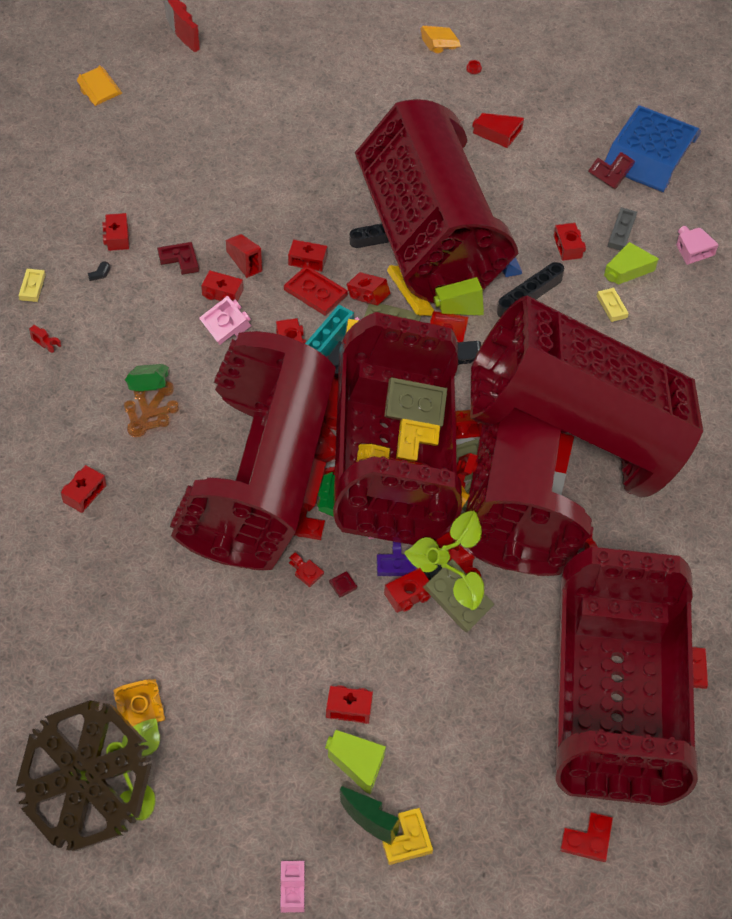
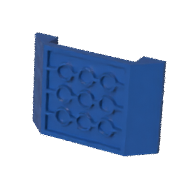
[605,105,702,192]

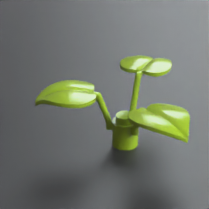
[404,511,484,610]
[70,718,160,821]

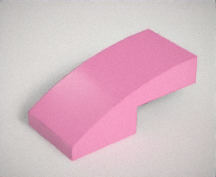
[281,861,304,912]

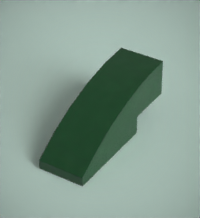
[340,786,399,845]

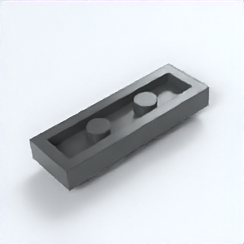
[607,207,637,250]

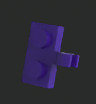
[377,542,418,576]

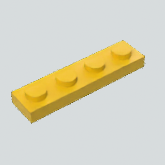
[387,265,434,316]

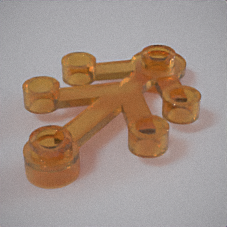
[124,380,179,437]

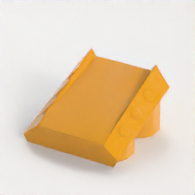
[420,26,461,53]
[76,65,122,106]
[113,679,165,726]

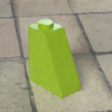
[604,242,659,285]
[433,277,484,316]
[325,730,386,794]

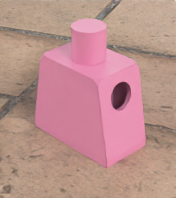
[676,226,718,265]

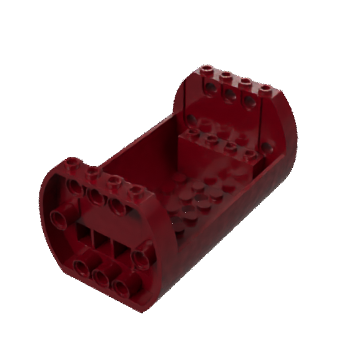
[355,99,519,303]
[471,296,703,498]
[333,312,462,545]
[170,331,336,570]
[460,408,594,576]
[555,547,698,806]

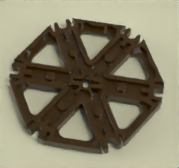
[16,700,152,851]

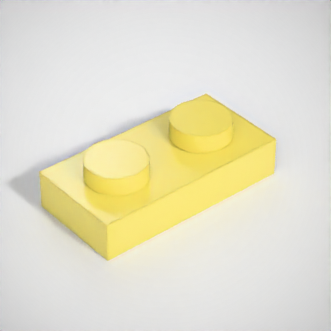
[19,269,45,302]
[597,288,629,322]

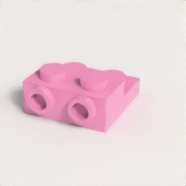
[199,296,251,345]

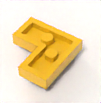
[396,419,440,462]
[382,808,433,865]

